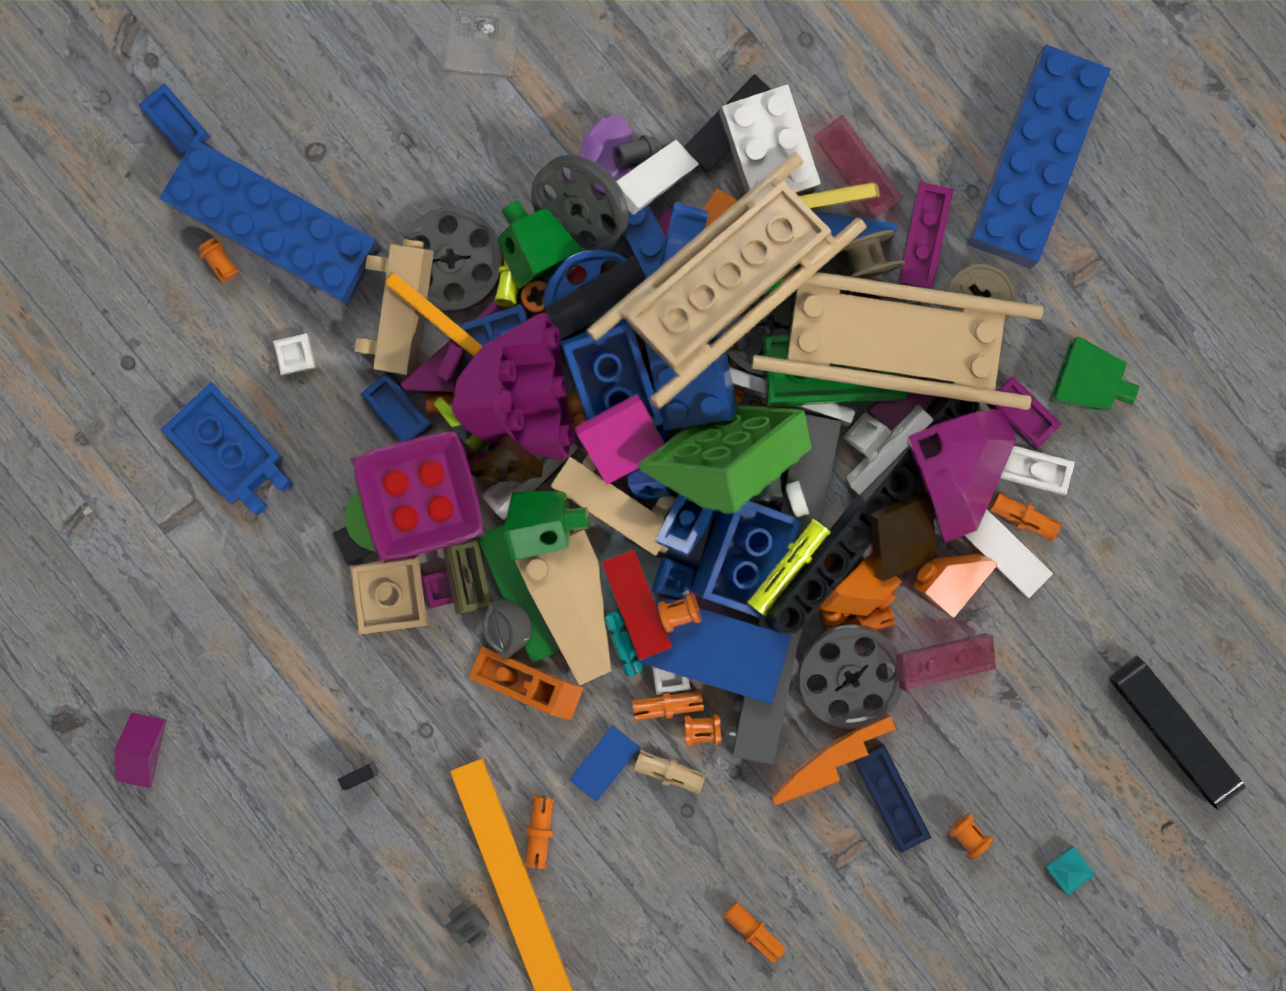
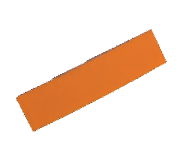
[770,714,896,806]

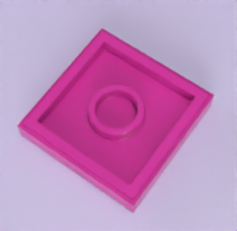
[575,394,665,485]

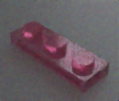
[814,115,903,220]
[896,633,996,691]

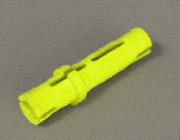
[747,519,831,616]

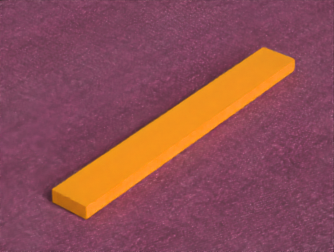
[450,758,574,991]

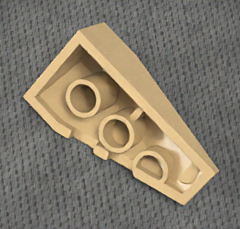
[515,530,612,686]

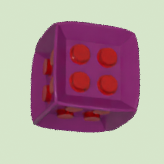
[350,430,485,564]

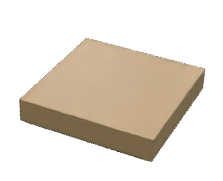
[350,557,428,635]

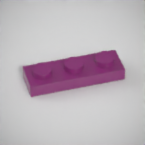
[897,182,954,289]

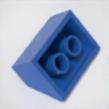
[690,500,802,619]

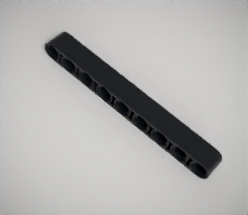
[764,397,979,634]

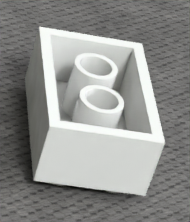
[719,84,821,195]

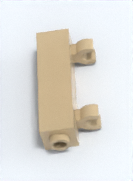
[354,239,434,375]
[550,454,676,556]

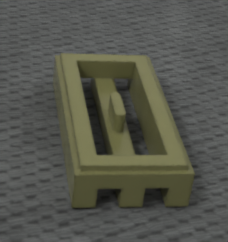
[442,539,491,614]

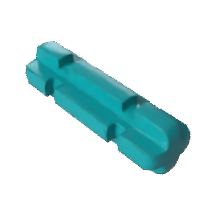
[604,610,643,677]

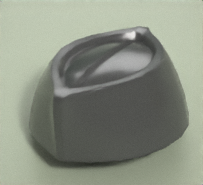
[482,599,531,658]

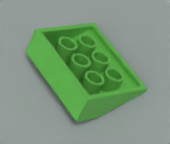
[638,405,812,513]

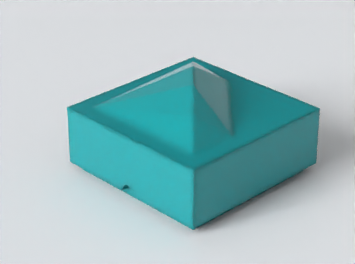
[1045,845,1095,896]

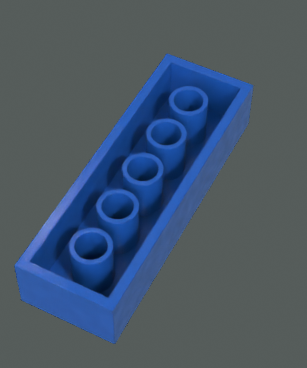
[967,44,1111,269]
[159,139,381,306]

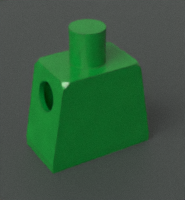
[498,200,582,289]
[1049,336,1139,412]
[504,491,590,560]

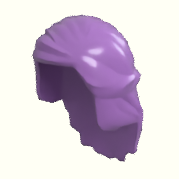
[570,114,633,196]

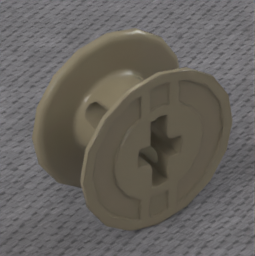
[835,230,905,280]
[942,264,1016,323]

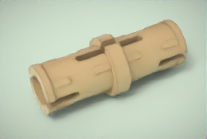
[633,750,706,795]

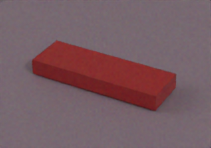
[602,549,672,660]

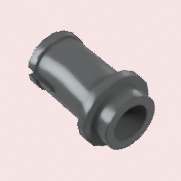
[613,135,659,167]

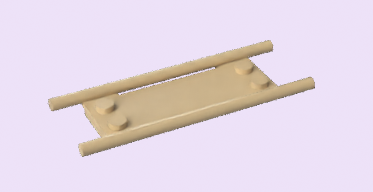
[586,153,866,409]
[751,268,1043,410]

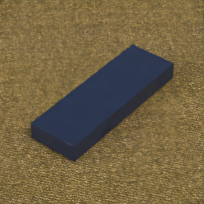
[853,743,932,853]

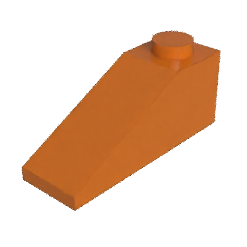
[469,646,584,720]

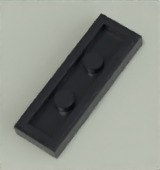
[684,74,771,173]
[542,256,647,339]

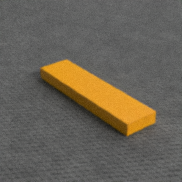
[384,271,482,357]

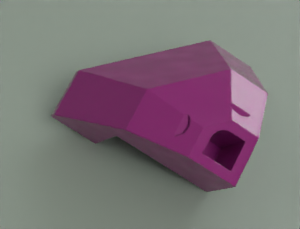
[452,313,575,460]
[907,408,1016,543]

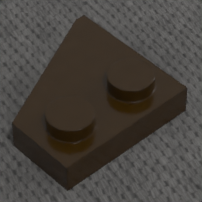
[467,435,544,486]

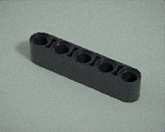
[1109,655,1246,810]

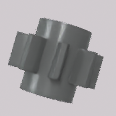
[446,903,490,948]

